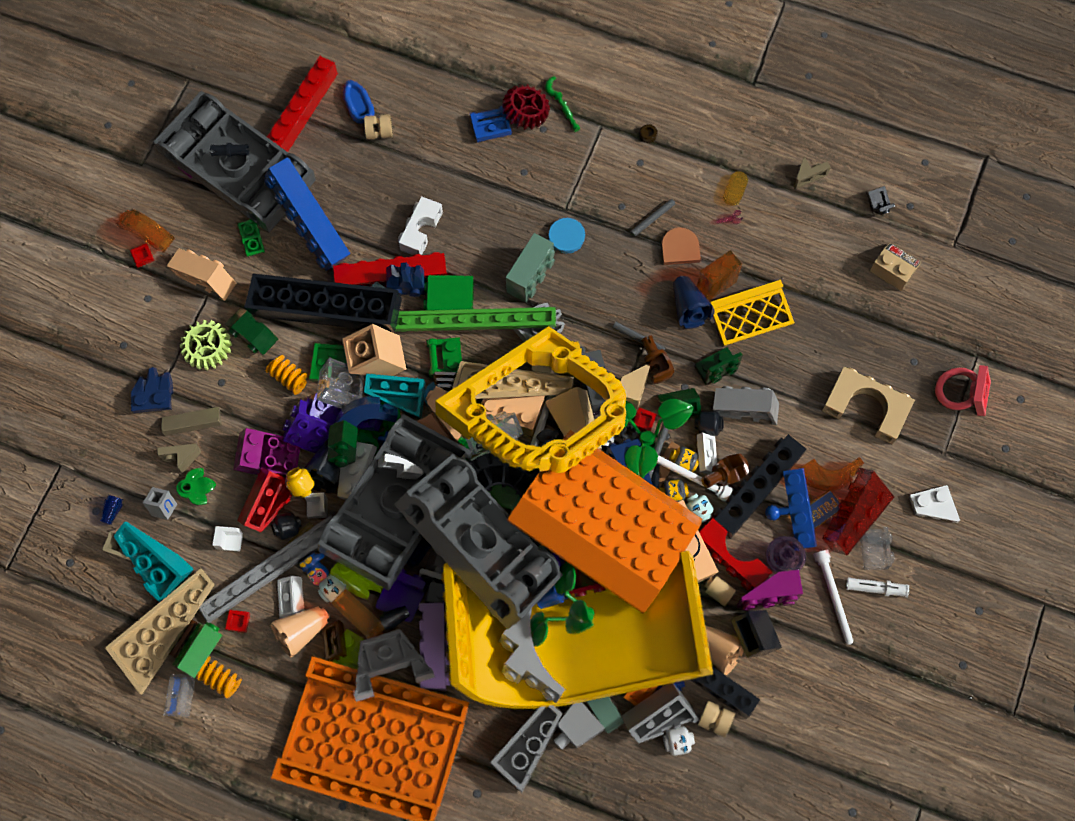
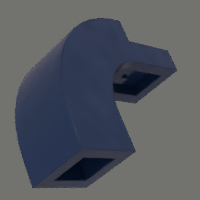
[334,397,398,427]

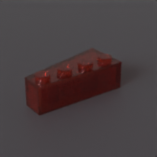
[822,467,894,555]

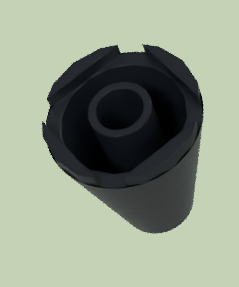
[303,439,340,493]

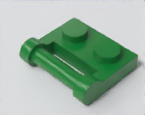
[426,337,462,378]

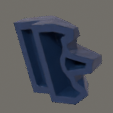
[386,262,425,297]
[131,367,173,413]

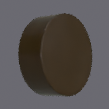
[639,124,658,143]

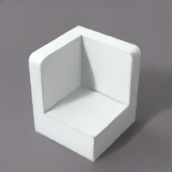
[305,493,328,519]
[213,526,243,552]

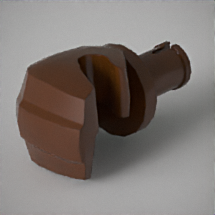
[641,335,674,384]
[701,453,749,488]

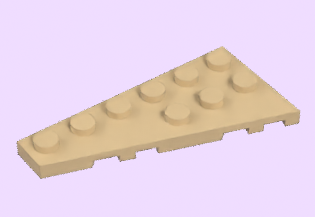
[452,361,574,399]
[105,569,215,694]

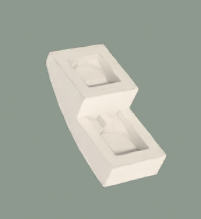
[378,454,423,480]

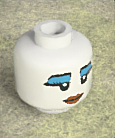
[663,726,695,756]

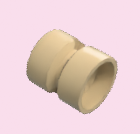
[364,114,392,140]
[698,701,735,738]

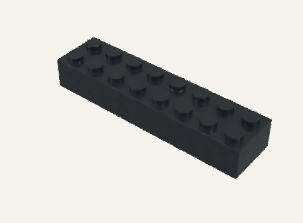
[244,273,402,333]

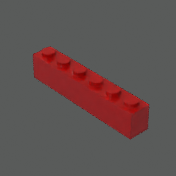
[267,56,338,152]
[333,252,447,288]

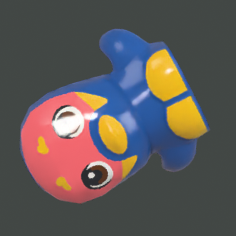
[299,553,330,586]

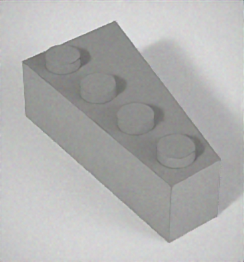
[490,700,562,793]

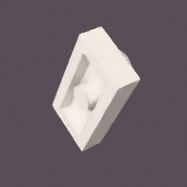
[697,433,717,474]

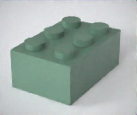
[506,233,555,303]

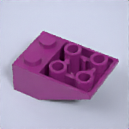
[233,428,300,477]
[737,570,803,610]

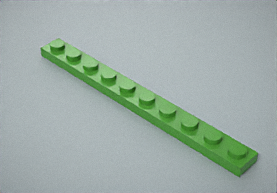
[395,307,556,332]

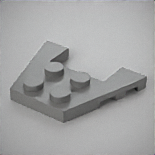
[354,629,435,702]

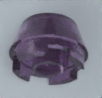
[766,536,806,573]

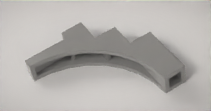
[499,608,565,703]

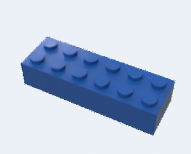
[264,157,351,271]

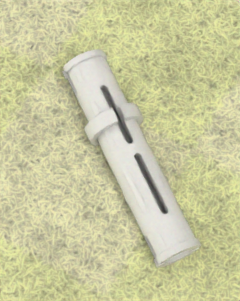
[846,577,909,597]

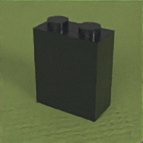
[731,610,782,658]

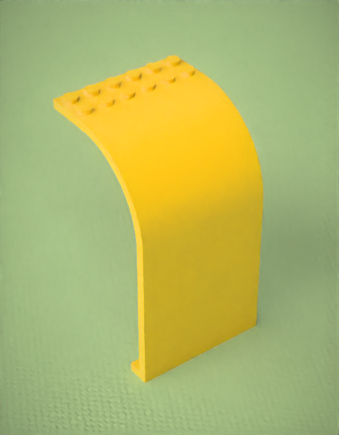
[442,550,713,709]

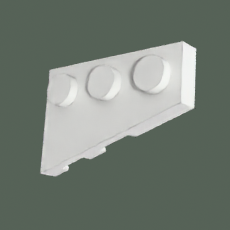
[337,442,377,500]

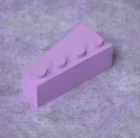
[419,603,450,691]

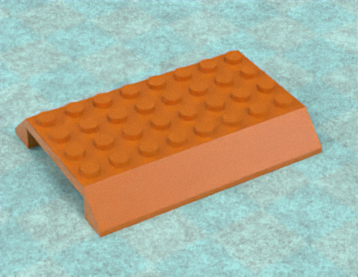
[507,430,702,614]
[271,656,469,821]

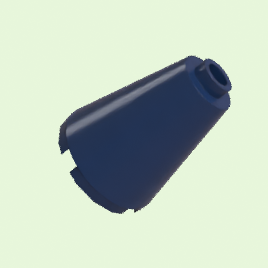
[673,276,715,329]

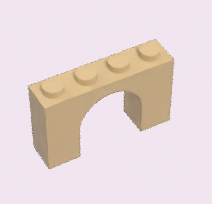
[822,367,915,445]

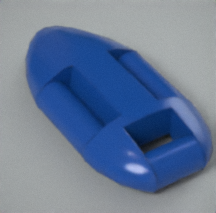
[343,80,375,124]

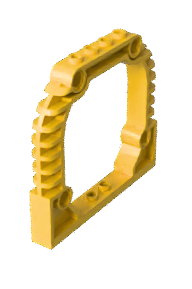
[435,326,626,473]

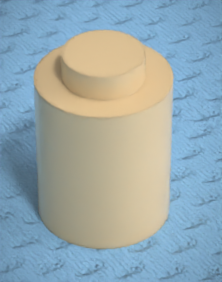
[704,576,736,606]

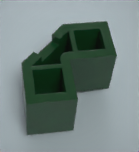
[225,308,279,355]
[327,420,358,468]

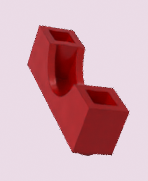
[699,518,772,591]

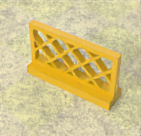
[710,280,794,346]

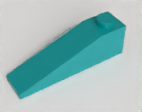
[114,521,194,602]

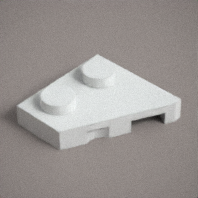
[909,485,960,523]

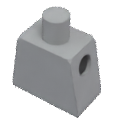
[553,702,605,750]

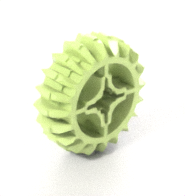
[180,320,232,370]

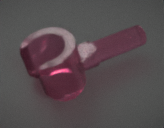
[716,210,743,224]

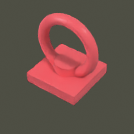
[935,365,991,416]

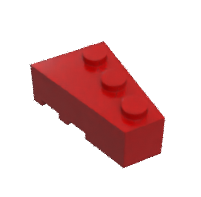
[237,467,292,532]

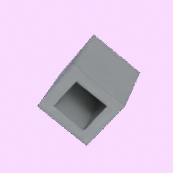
[143,487,177,520]

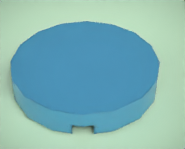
[549,218,585,254]

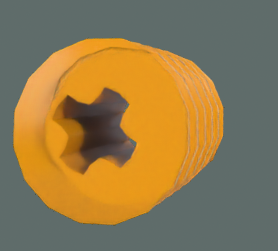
[265,355,307,395]
[197,656,242,698]

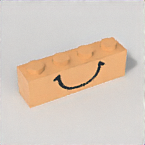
[678,500,718,583]

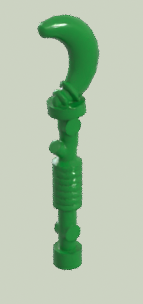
[545,76,580,132]

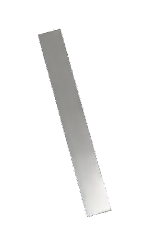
[199,515,333,623]

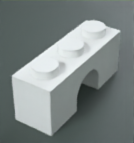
[398,197,443,255]

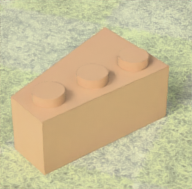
[167,248,237,301]
[481,396,545,437]

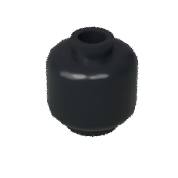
[695,411,724,436]
[271,512,302,540]

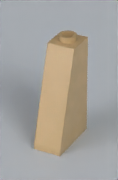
[545,387,602,451]

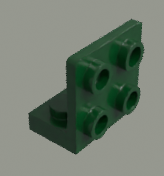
[694,347,743,385]

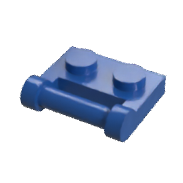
[470,106,512,142]

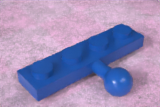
[765,468,817,550]

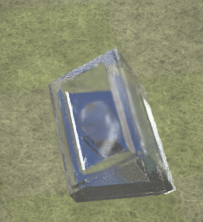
[164,674,195,717]

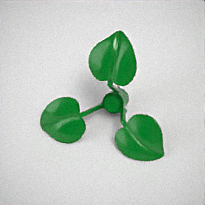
[623,399,694,478]
[530,562,594,647]

